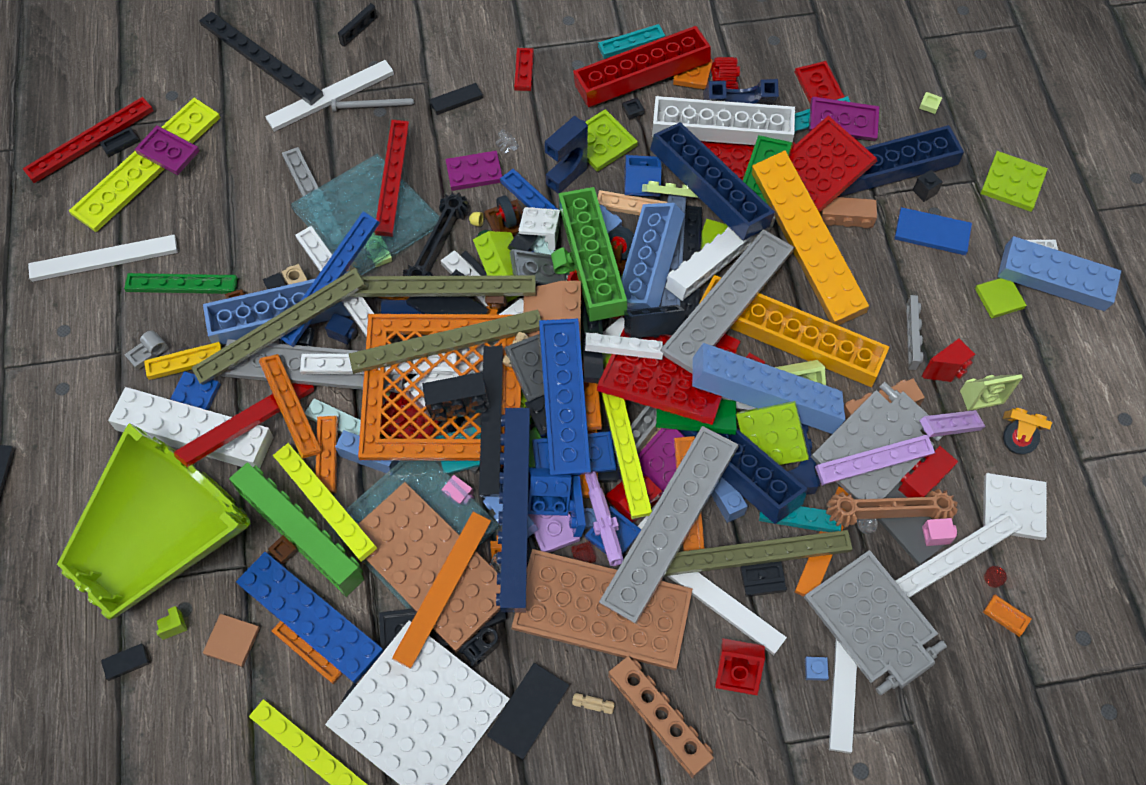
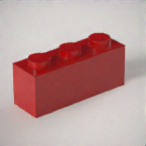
[898,446,959,498]

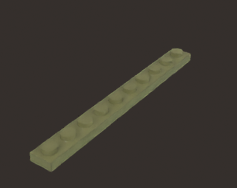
[192,268,366,385]
[349,275,536,297]
[348,309,541,374]
[664,530,852,576]

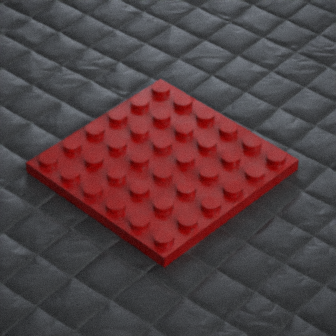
[596,329,737,425]

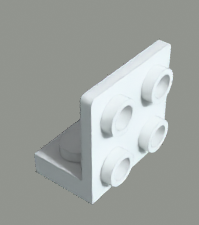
[519,207,560,250]

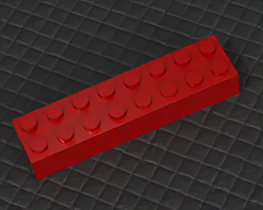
[573,26,711,107]

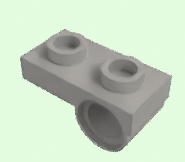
[124,330,169,370]

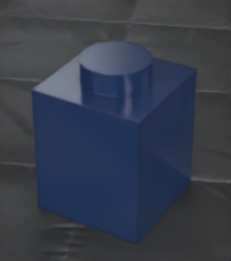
[325,313,357,345]

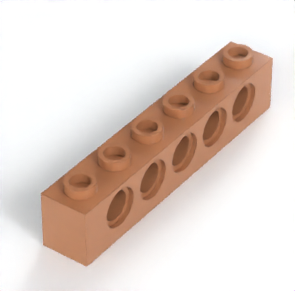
[608,656,714,778]

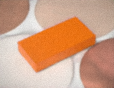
[983,595,1031,637]

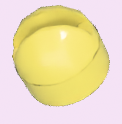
[469,212,484,227]

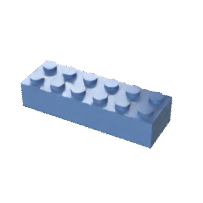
[621,203,685,310]
[997,236,1121,311]

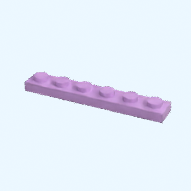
[815,435,935,486]

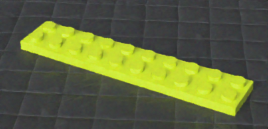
[69,98,220,232]

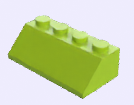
[473,231,519,302]

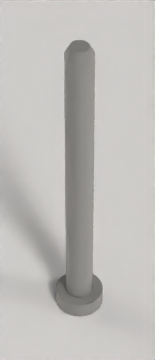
[331,98,414,112]

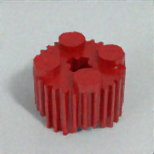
[711,57,740,89]

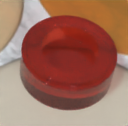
[984,566,1007,588]

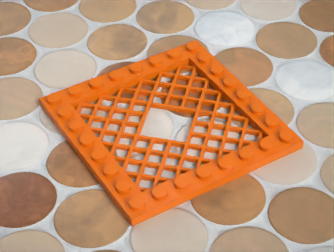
[358,314,521,461]

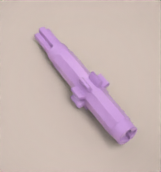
[585,471,624,566]

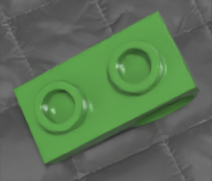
[551,247,576,274]

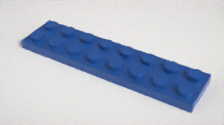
[539,318,591,475]
[236,552,384,684]

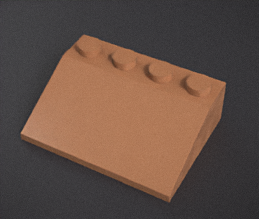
[523,281,581,345]

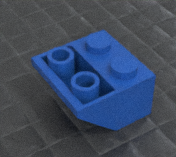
[624,155,662,196]
[528,468,572,516]

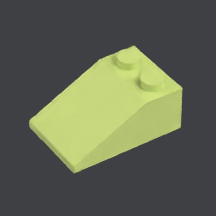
[960,374,1023,411]

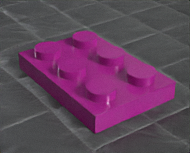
[135,125,200,175]
[445,151,502,191]

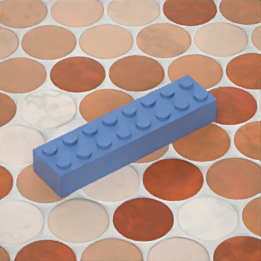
[203,271,350,345]
[692,343,845,434]

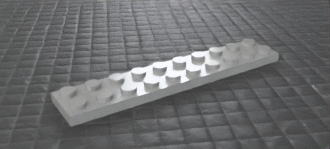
[660,229,794,373]
[220,339,405,393]
[599,426,738,624]

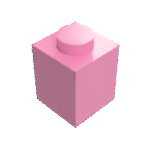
[441,475,474,508]
[922,518,957,546]

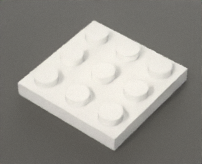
[983,473,1046,540]

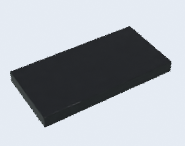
[406,274,489,314]
[487,663,570,760]

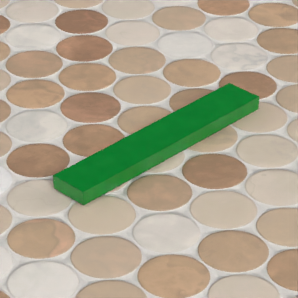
[124,273,238,294]

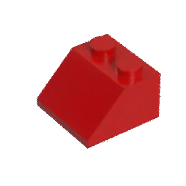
[922,338,976,382]
[605,475,662,523]
[715,638,765,696]

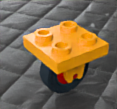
[1002,408,1052,455]

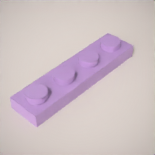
[920,410,985,437]

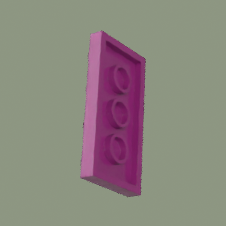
[809,97,879,141]

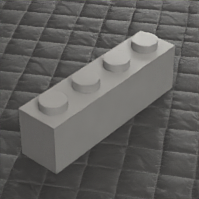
[631,406,658,454]

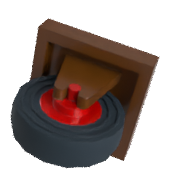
[484,195,523,237]
[608,227,634,275]

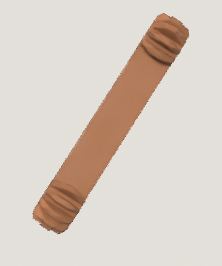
[826,489,958,528]

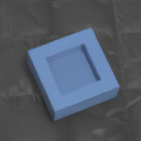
[805,657,828,681]

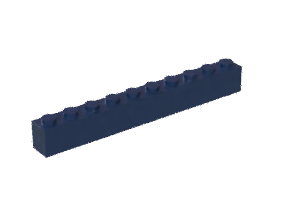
[496,408,530,613]

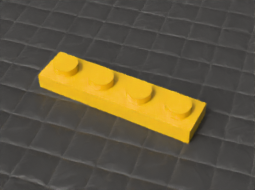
[144,342,222,380]

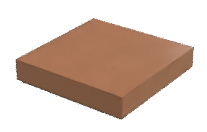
[203,614,260,667]

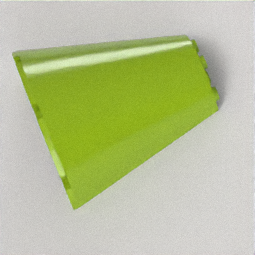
[57,423,250,620]

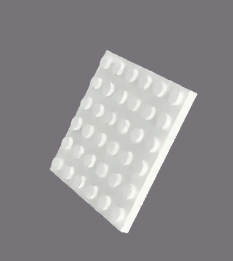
[325,621,509,785]

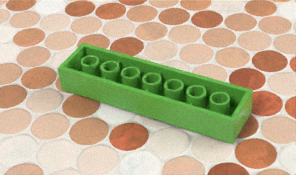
[559,187,627,321]
[229,462,364,597]

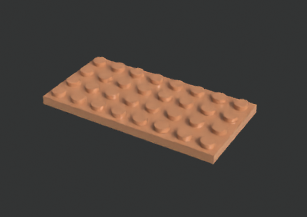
[358,482,501,652]
[511,549,693,670]

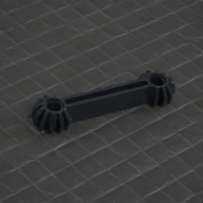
[403,192,469,276]

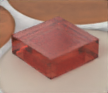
[571,541,596,563]

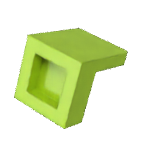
[156,606,187,640]

